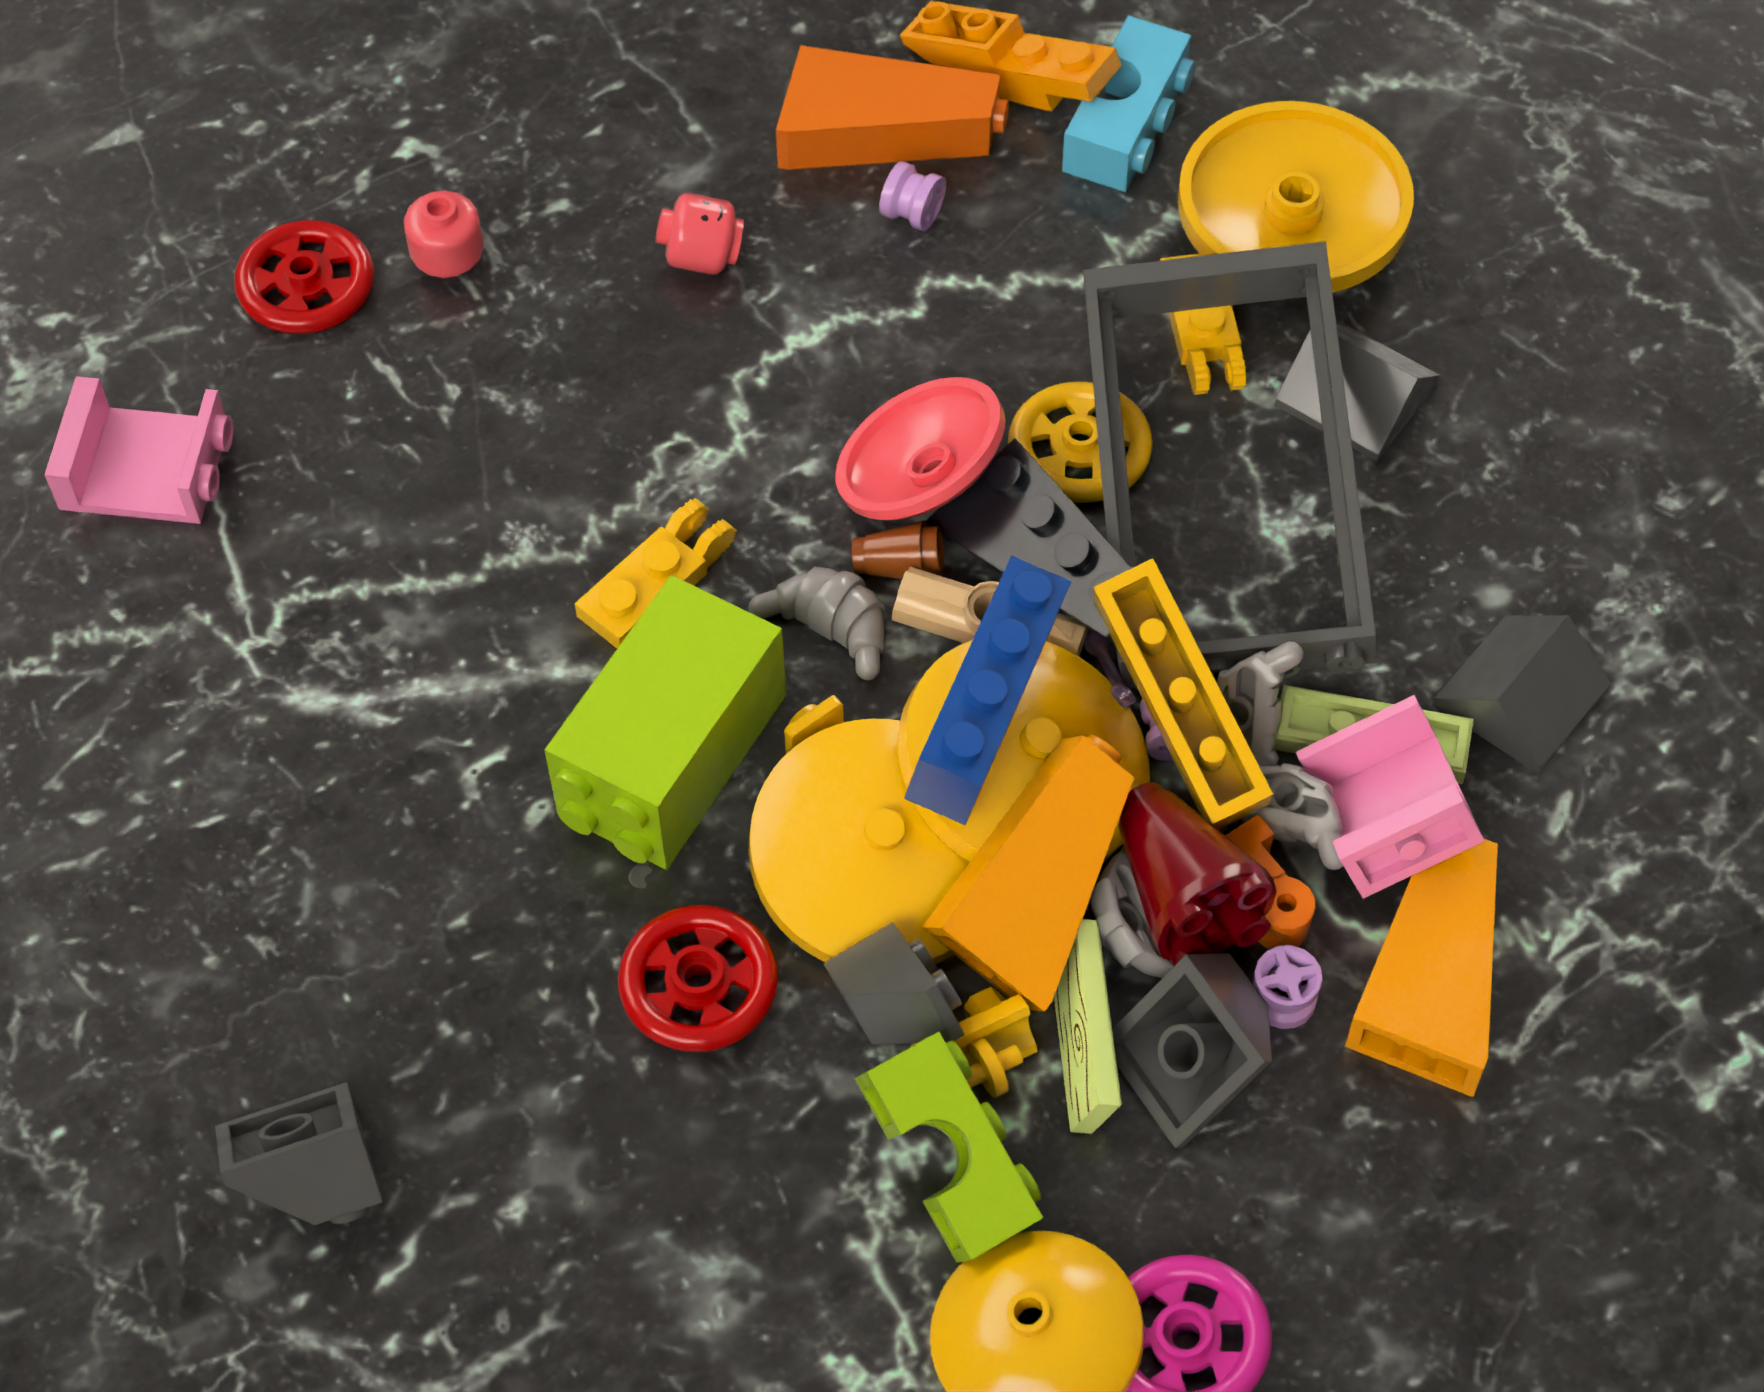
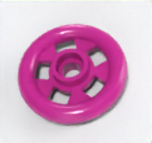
[1127,1255,1272,1392]

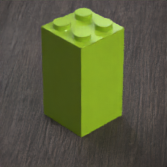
[545,575,786,870]

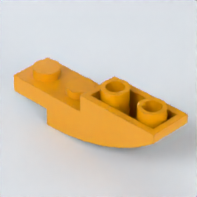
[900,1,1121,112]

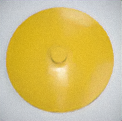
[1178,101,1414,293]
[898,640,1150,862]
[749,719,970,964]

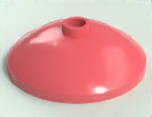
[835,377,1005,520]

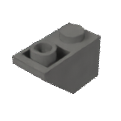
[823,922,965,1045]

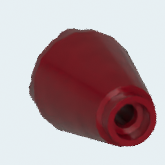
[1118,782,1277,966]

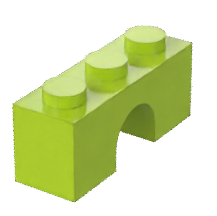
[854,1031,1043,1263]

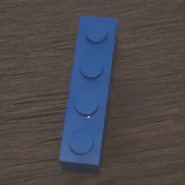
[904,555,1072,825]

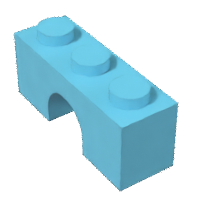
[1062,15,1196,192]

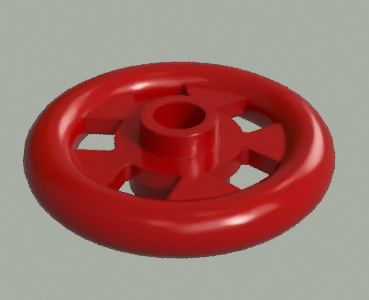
[234,220,374,334]
[618,905,778,1052]

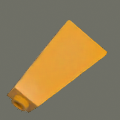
[922,735,1134,1012]
[1345,839,1498,1097]

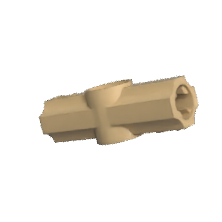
[892,567,1088,657]

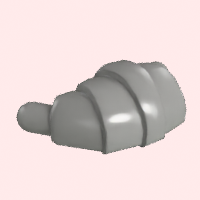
[748,567,885,681]
[1216,641,1303,767]
[1218,763,1343,870]
[1090,846,1174,978]

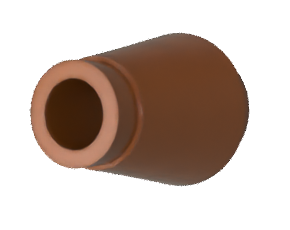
[852,521,944,579]

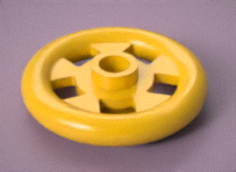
[1008,381,1153,503]

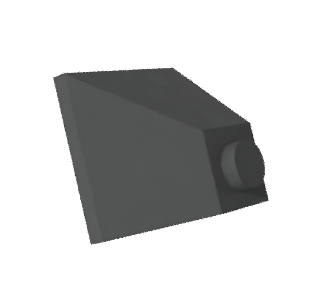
[1112,953,1272,1149]
[215,1082,383,1225]

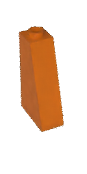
[776,45,1009,170]

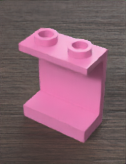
[45,376,233,524]
[1296,695,1485,899]

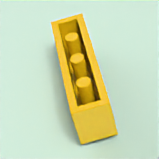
[1093,558,1273,829]

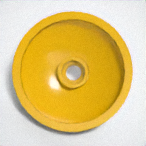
[930,1231,1144,1392]

